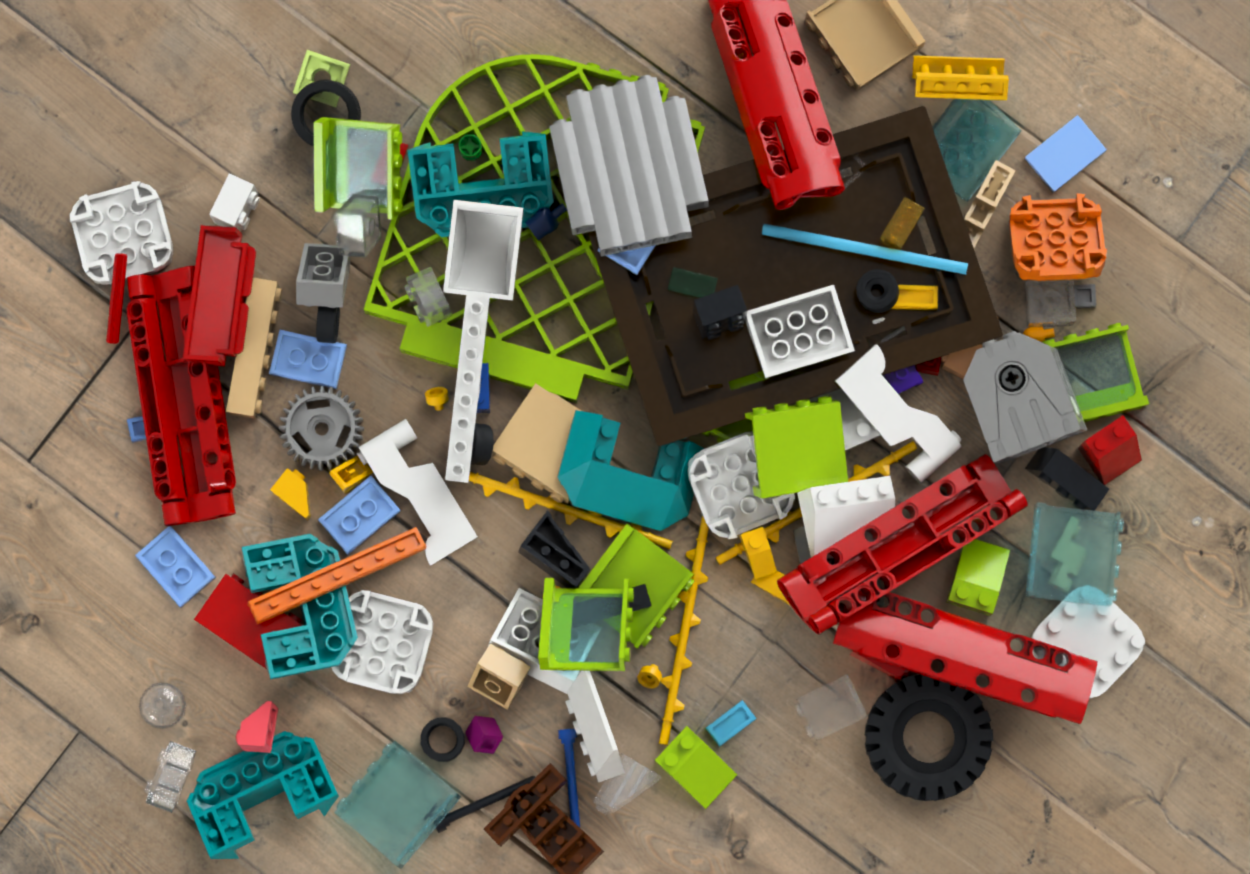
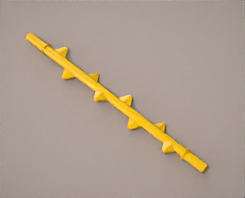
[715,441,917,565]
[469,472,673,549]
[659,516,709,745]

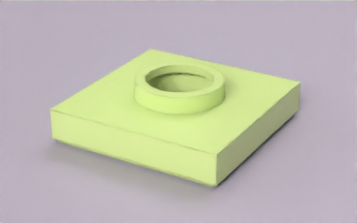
[293,50,351,108]

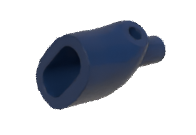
[525,203,567,241]

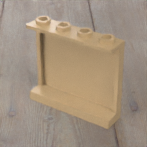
[805,0,925,91]
[492,383,581,504]

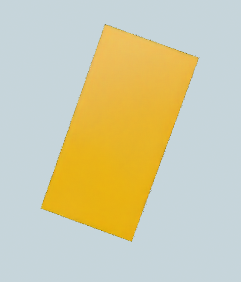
[891,285,938,310]

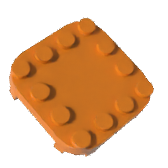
[1009,193,1107,281]

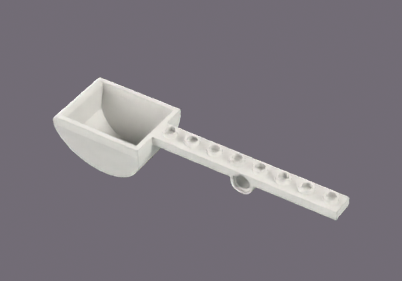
[443,200,524,483]

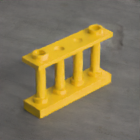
[912,56,1009,100]

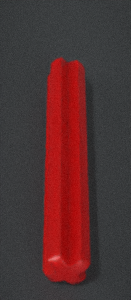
[106,253,128,344]

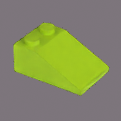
[946,539,1010,616]
[655,726,737,809]

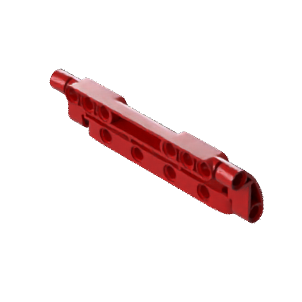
[708,0,845,210]
[126,266,236,526]
[777,454,1028,635]
[833,583,1098,724]

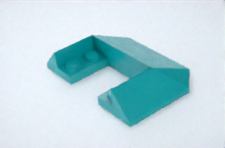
[408,131,553,237]
[557,410,705,531]
[242,534,358,680]
[187,731,339,859]

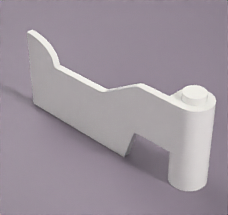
[835,344,962,484]
[357,419,478,566]

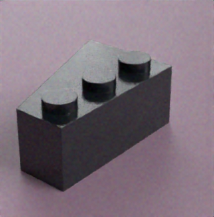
[1025,447,1109,512]
[518,510,590,589]

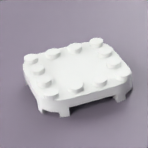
[70,181,173,285]
[688,431,795,539]
[1031,585,1145,698]
[331,590,434,694]

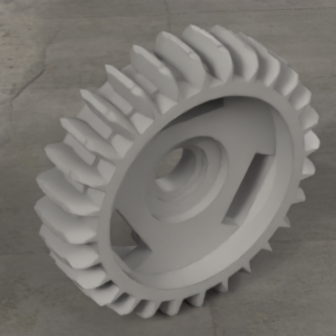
[279,386,364,471]

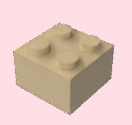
[467,643,531,710]

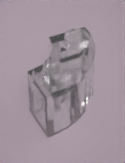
[145,741,196,813]

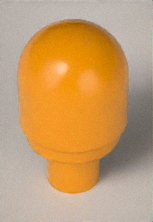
[1023,326,1055,342]

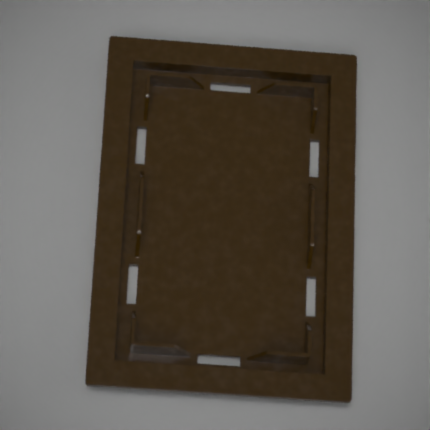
[587,106,1003,446]

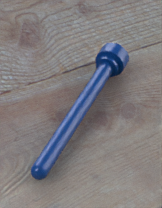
[558,729,580,827]

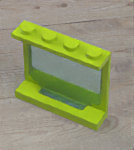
[314,117,403,219]
[1043,323,1149,422]
[538,578,634,671]

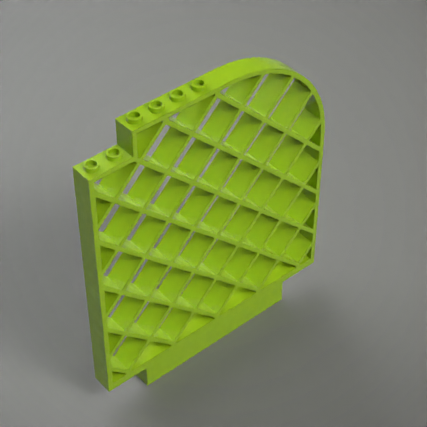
[364,54,705,403]

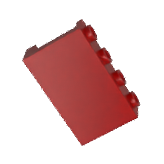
[194,573,302,669]

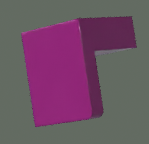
[465,716,503,754]

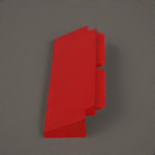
[183,225,256,367]

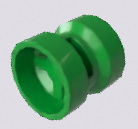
[458,134,482,162]

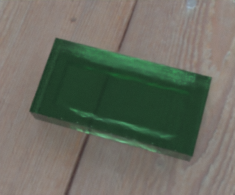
[668,267,718,298]

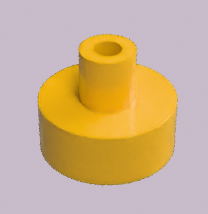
[425,387,449,411]
[637,664,662,689]

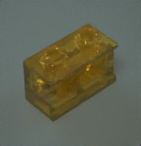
[879,197,925,250]

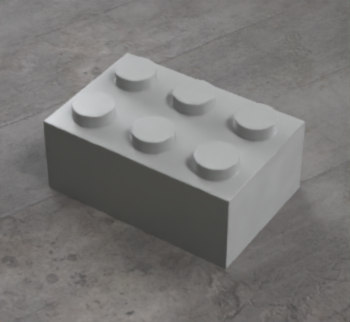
[296,243,350,308]

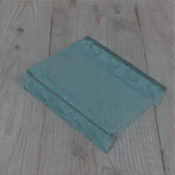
[1025,502,1124,607]
[334,741,462,869]

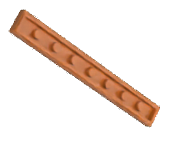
[248,527,427,624]

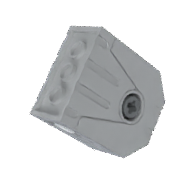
[963,331,1088,463]

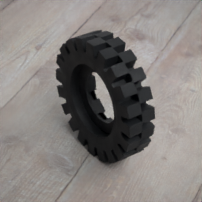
[864,675,993,801]

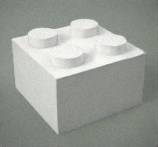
[209,174,260,232]

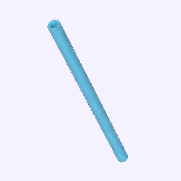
[762,224,968,275]

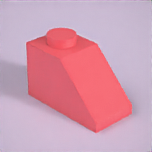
[236,701,278,753]

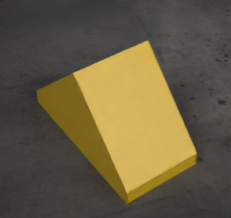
[329,455,373,494]

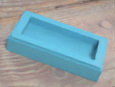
[705,700,757,747]

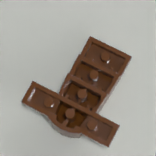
[484,763,604,874]

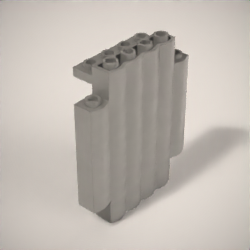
[549,75,709,256]

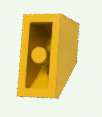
[270,468,311,521]
[739,527,777,580]

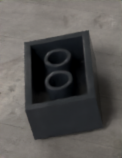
[693,285,748,340]

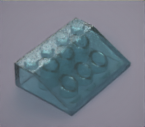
[933,99,1022,202]

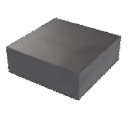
[1071,284,1096,309]

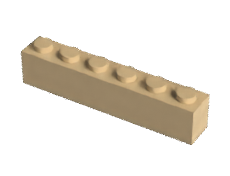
[226,278,282,419]

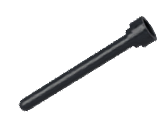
[431,776,535,833]

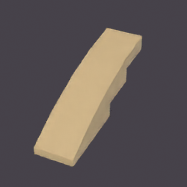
[964,160,1016,248]

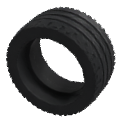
[291,80,361,146]

